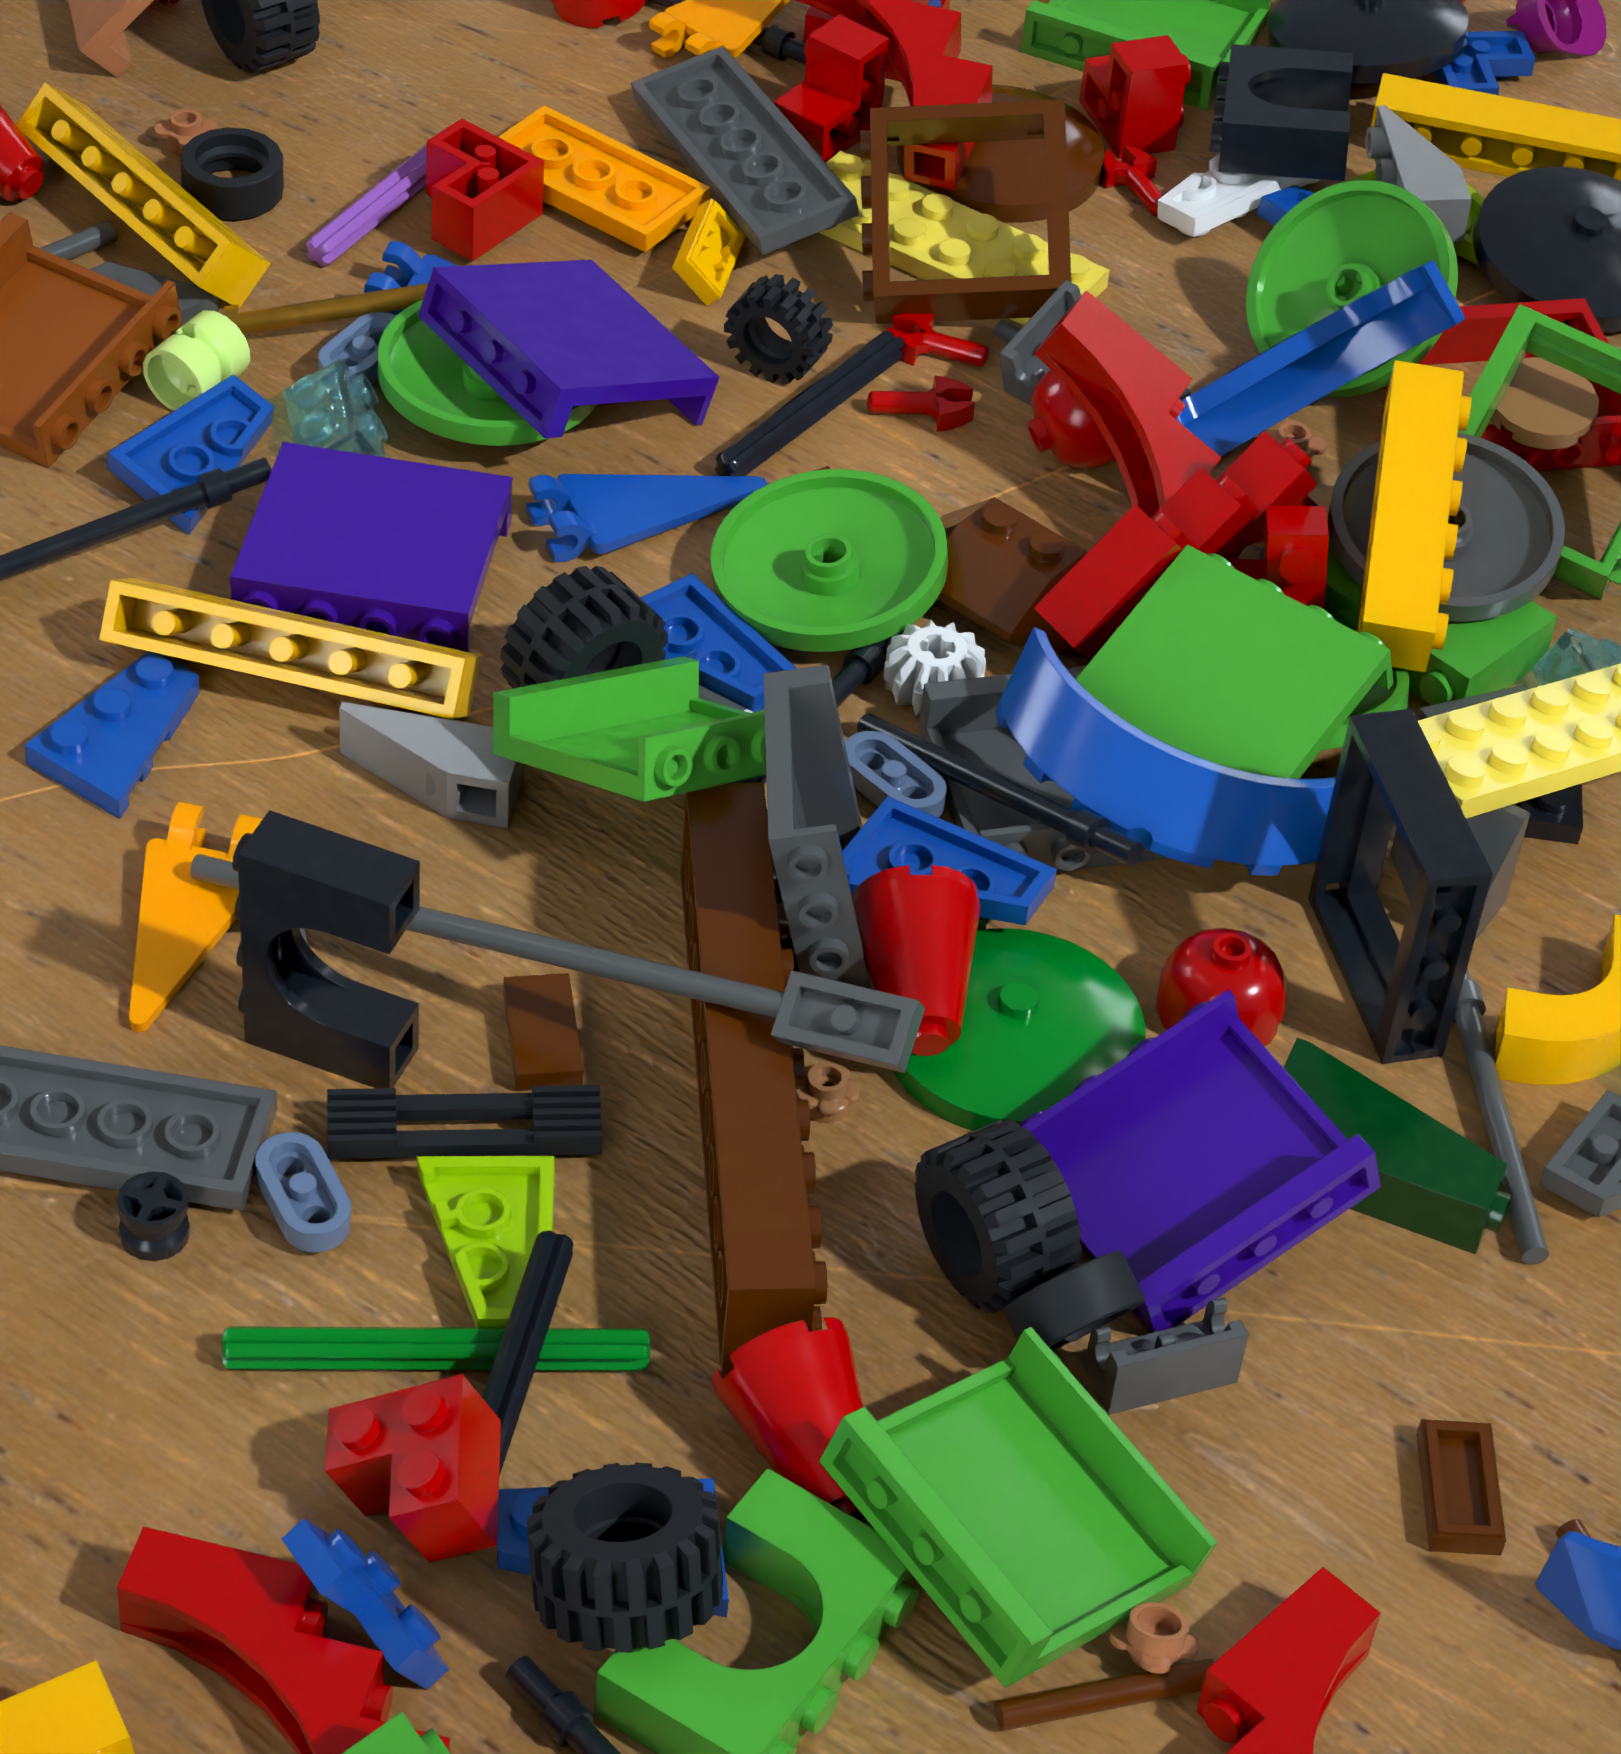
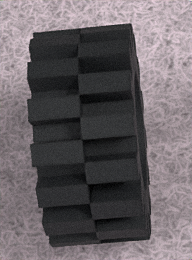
[724,274,833,384]

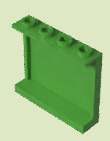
[1021,0,1271,110]
[1076,544,1393,779]
[493,656,836,802]
[819,1327,1218,1688]

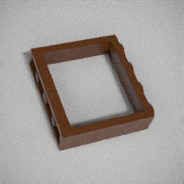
[860,99,1071,324]

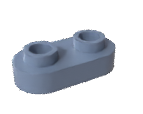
[318,312,397,394]
[845,731,947,818]
[255,1132,351,1252]

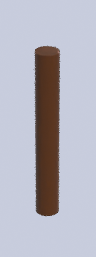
[994,1658,1214,1731]

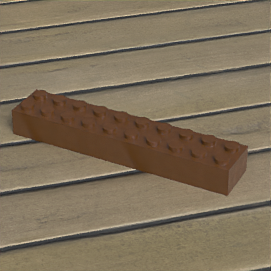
[680,783,828,1378]

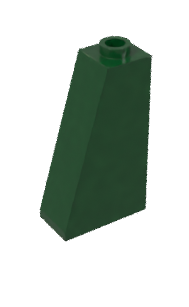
[1283,1038,1511,1254]

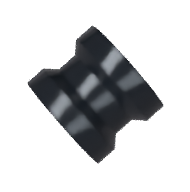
[117,1171,190,1261]

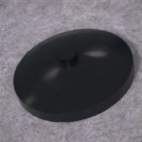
[1268,0,1469,84]
[1473,166,1621,333]

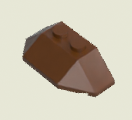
[937,497,1088,660]

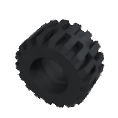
[201,0,320,73]
[500,566,668,689]
[914,1120,1082,1313]
[527,1462,723,1653]

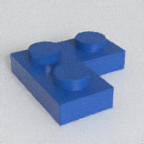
[1433,31,1535,95]
[281,1518,450,1690]

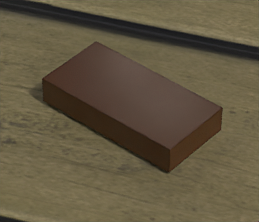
[503,973,583,1090]
[1416,1419,1506,1556]

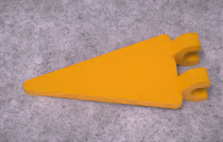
[649,0,790,58]
[129,801,262,1032]

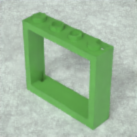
[1458,304,1621,600]

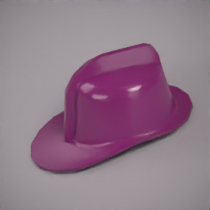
[1506,0,1606,56]

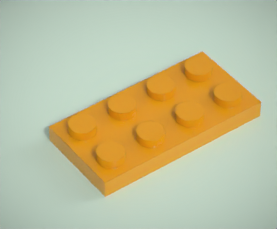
[498,105,711,252]

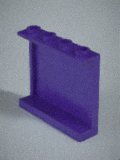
[418,260,719,439]
[230,442,513,653]
[1019,989,1381,1333]

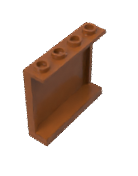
[0,212,182,468]

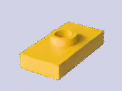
[672,198,746,306]

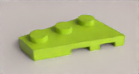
[417,1156,555,1328]

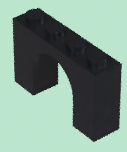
[1210,44,1353,181]
[232,810,420,1088]

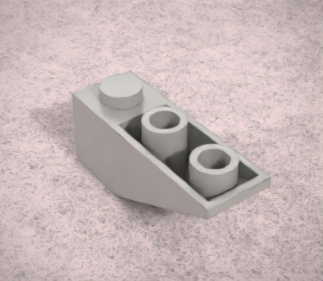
[1365,105,1472,242]
[339,702,524,829]

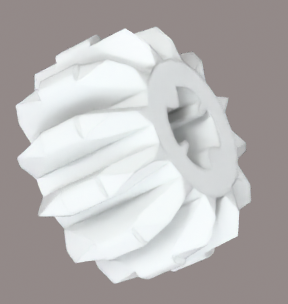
[883,619,986,716]

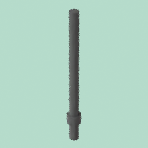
[1452,967,1549,1265]

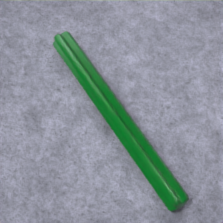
[222,1326,650,1371]

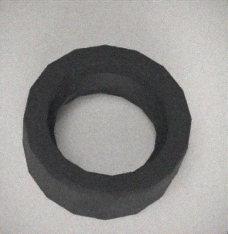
[180,127,284,220]
[1003,1250,1145,1351]

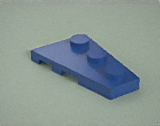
[25,651,200,819]

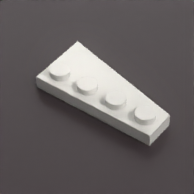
[1157,153,1320,237]

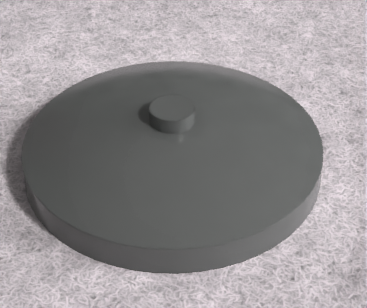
[1328,433,1565,622]

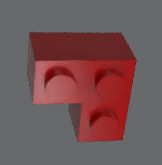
[774,14,889,163]
[1079,35,1191,159]
[426,118,544,262]
[1226,505,1329,610]
[325,1374,501,1563]

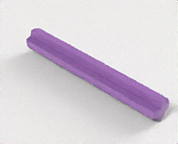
[306,144,427,267]

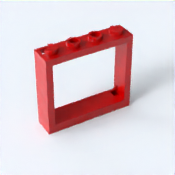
[1385,298,1621,471]

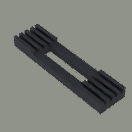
[327,1085,603,1159]

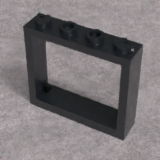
[1308,709,1493,1064]

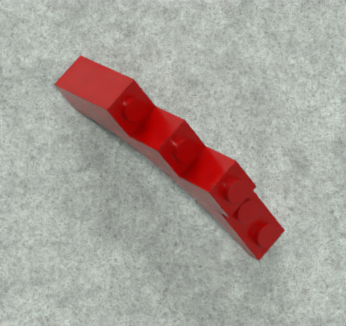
[794,0,993,191]
[1034,290,1245,559]
[1034,431,1318,661]
[117,1526,450,1754]
[1196,1567,1381,1754]

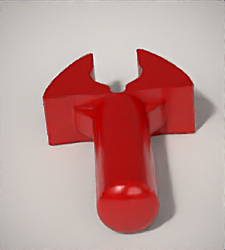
[1102,145,1163,217]
[886,313,989,367]
[867,375,975,432]

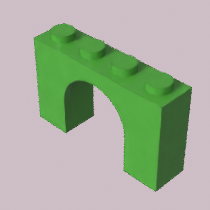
[1325,538,1557,705]
[594,1468,919,1754]

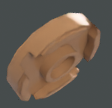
[1490,357,1599,450]

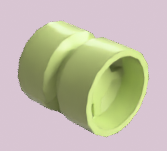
[143,310,250,411]

